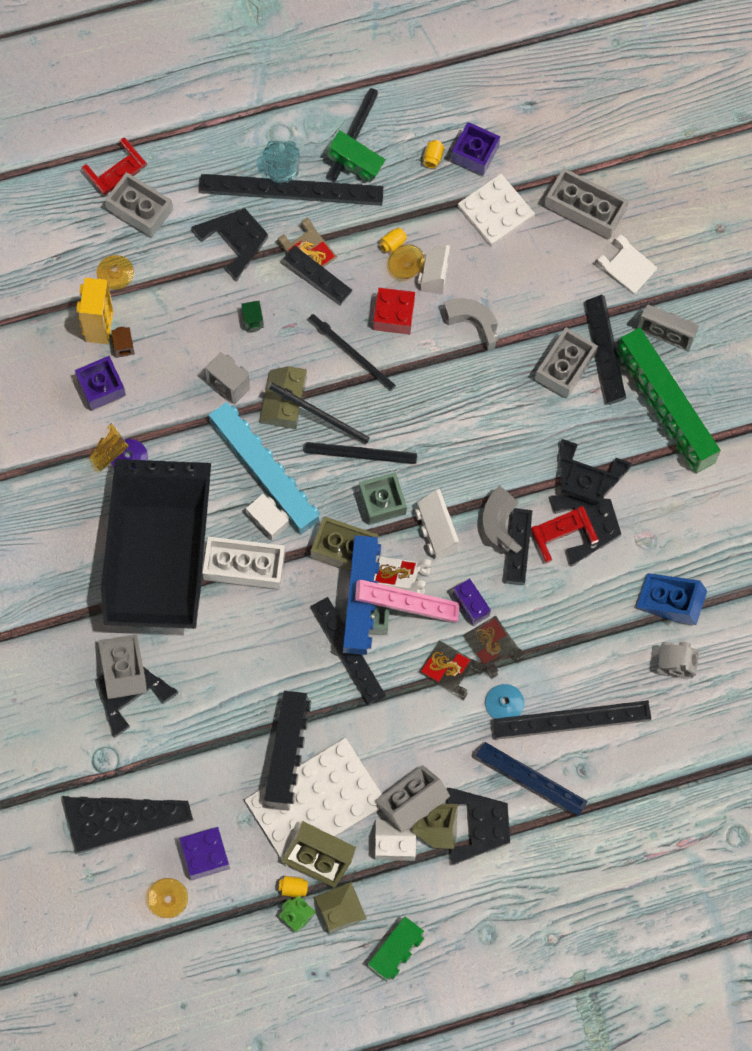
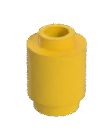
[423,140,445,169]
[379,227,407,254]
[278,876,308,897]

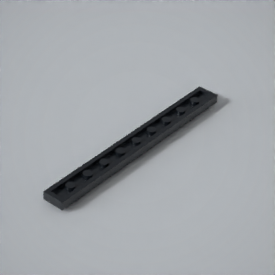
[200,174,384,206]

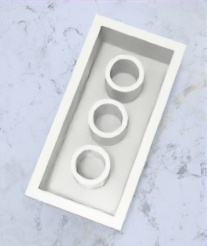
[203,537,285,589]

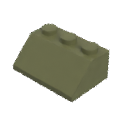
[259,366,307,429]
[311,516,378,571]
[281,821,356,888]

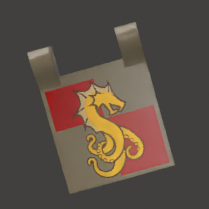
[277,217,337,267]

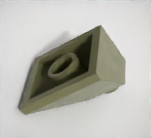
[412,804,458,849]
[314,882,367,935]

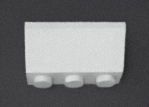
[415,489,459,560]

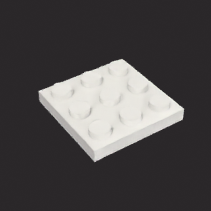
[458,174,535,247]

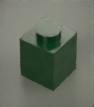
[241,300,264,332]

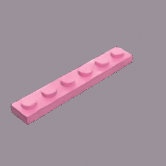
[355,580,459,623]

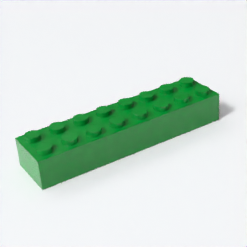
[617,327,721,474]

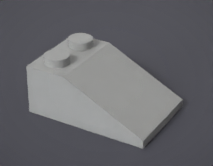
[98,634,147,699]

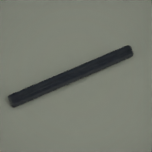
[327,88,378,182]
[305,442,418,464]

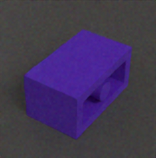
[453,578,491,626]

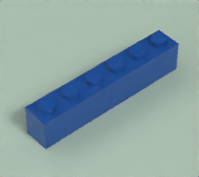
[343,535,381,655]

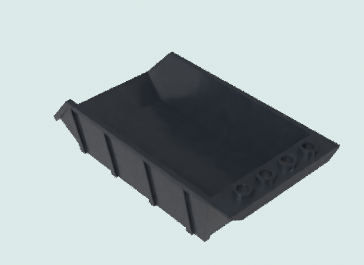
[101,459,211,629]

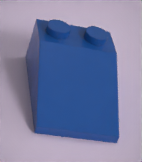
[636,573,707,625]

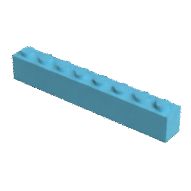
[209,402,320,535]

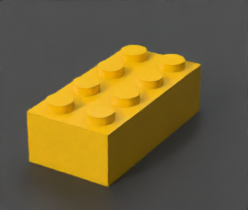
[77,278,114,344]

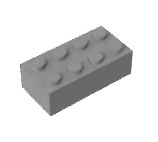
[545,168,629,239]

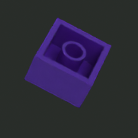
[451,122,501,176]
[75,356,126,410]
[180,827,230,880]

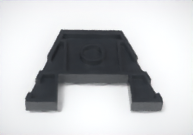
[191,208,268,281]
[560,439,632,505]
[550,495,622,567]
[97,667,178,738]
[447,787,510,866]

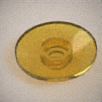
[388,244,424,279]
[97,255,134,290]
[148,878,188,918]

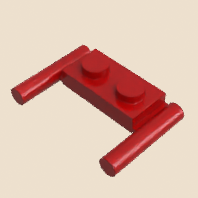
[81,137,147,195]
[531,506,599,563]

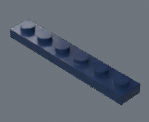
[476,742,588,816]

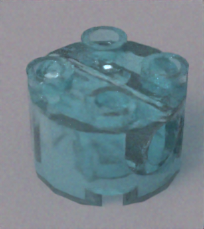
[263,141,300,183]

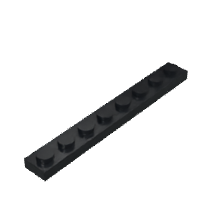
[493,700,652,740]

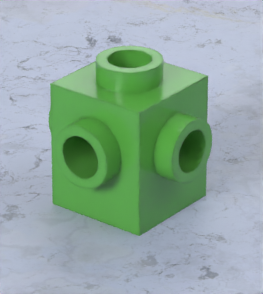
[279,896,316,933]

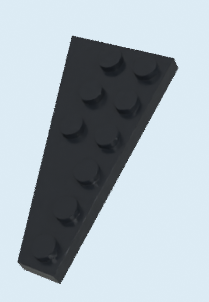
[62,796,194,854]

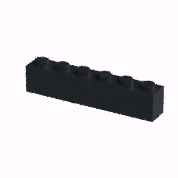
[264,690,311,811]

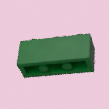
[325,130,386,183]
[368,916,425,982]

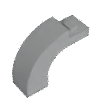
[443,298,498,351]
[483,485,522,553]

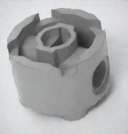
[657,642,699,679]

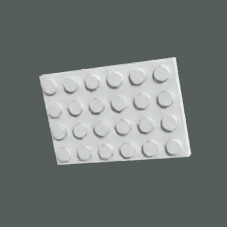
[245,738,382,868]

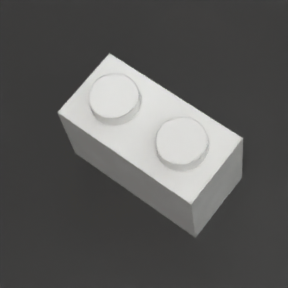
[246,494,289,541]

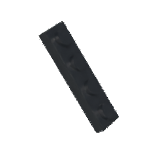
[283,245,352,306]
[506,508,533,585]

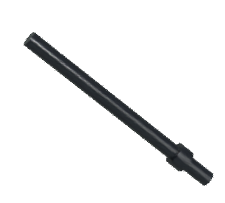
[309,314,396,391]
[268,382,370,444]

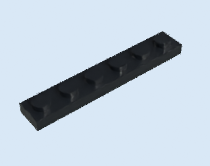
[585,294,626,405]
[311,597,386,706]

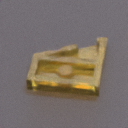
[90,423,129,471]

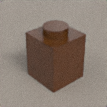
[111,326,135,358]

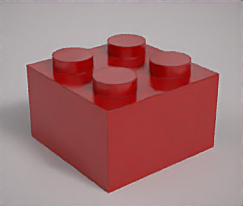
[373,287,415,335]

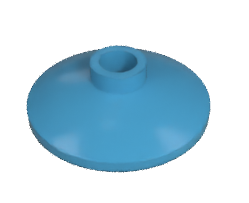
[485,684,524,719]

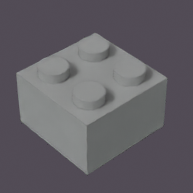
[205,352,250,405]

